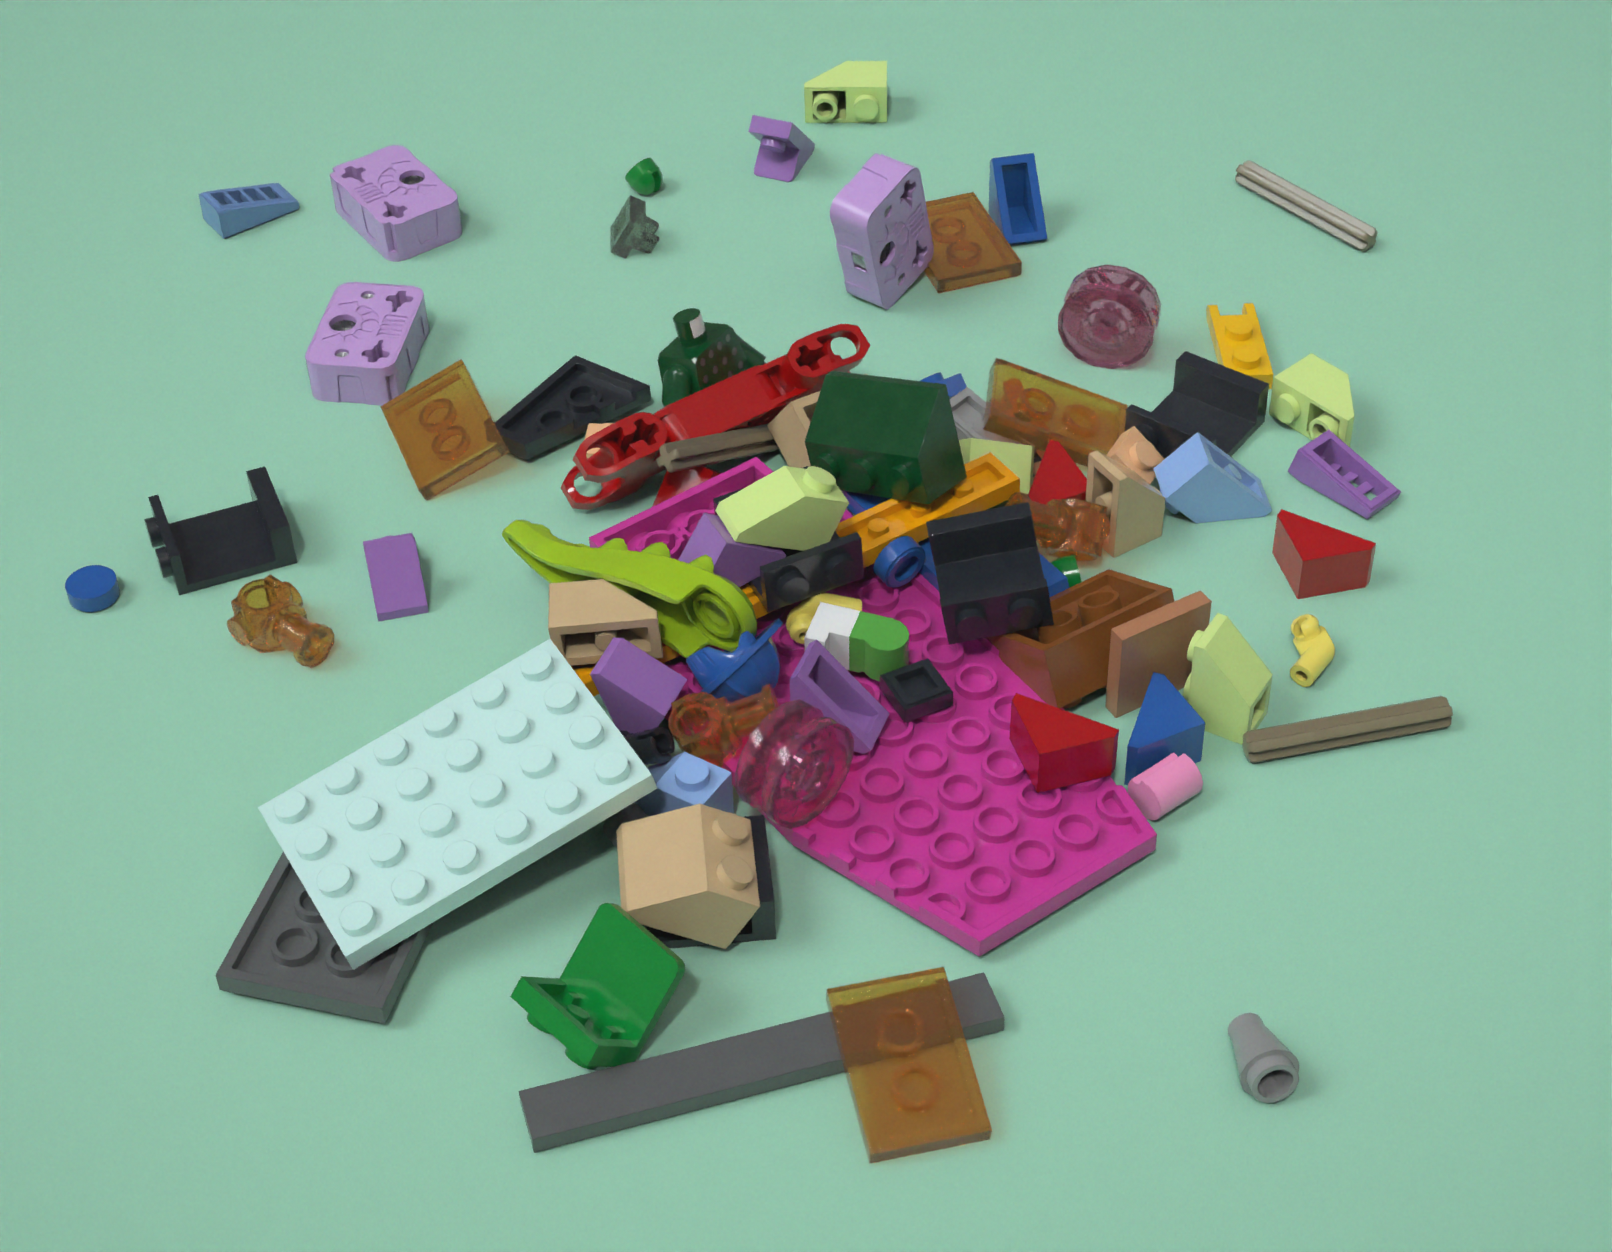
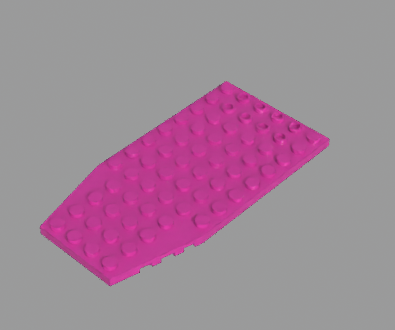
[589,457,1157,957]

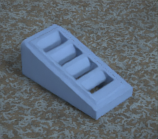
[199,183,300,239]

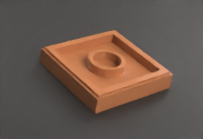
[1105,591,1212,718]

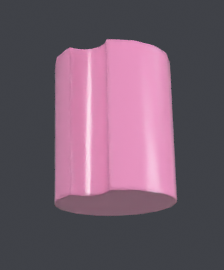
[1128,753,1203,821]

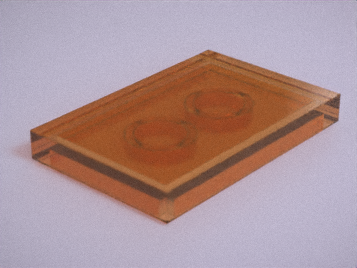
[924,192,1022,293]
[983,358,1128,467]
[380,359,510,500]
[826,967,992,1164]

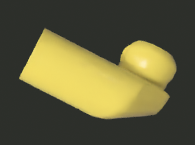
[786,592,862,644]
[1290,614,1335,687]

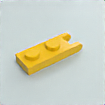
[1206,303,1274,389]

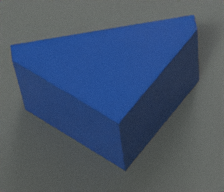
[988,153,1048,246]
[1124,672,1205,785]

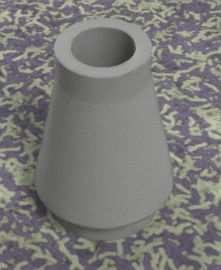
[1228,1013,1299,1103]

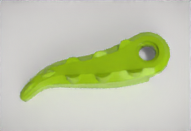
[502,520,757,658]

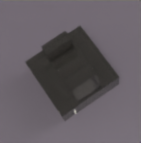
[610,195,659,259]

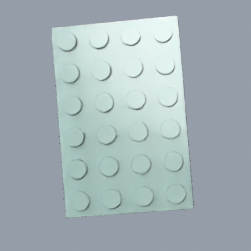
[258,639,657,970]

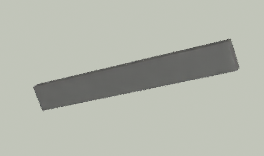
[519,972,1005,1152]

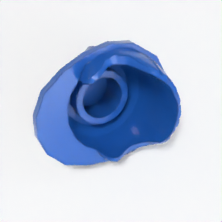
[686,618,783,707]

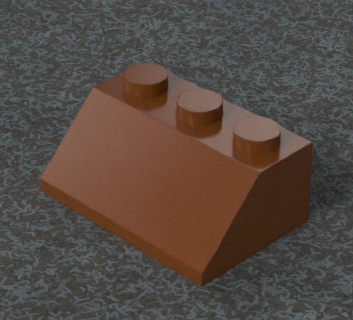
[986,569,1174,709]

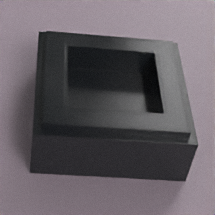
[880,658,953,723]

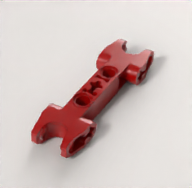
[560,324,870,510]

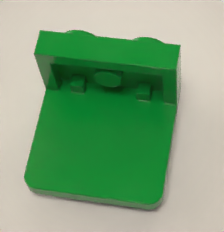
[510,903,685,1070]

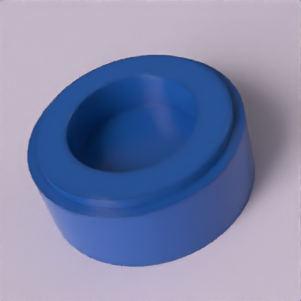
[873,536,925,588]
[65,565,120,612]

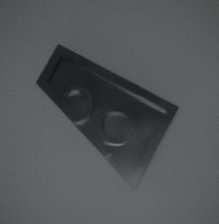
[487,355,651,460]

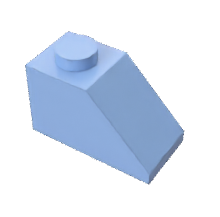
[1153,432,1272,524]
[634,752,734,817]

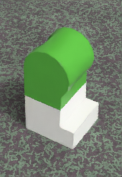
[804,602,909,681]

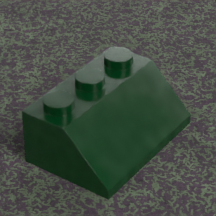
[805,371,967,504]

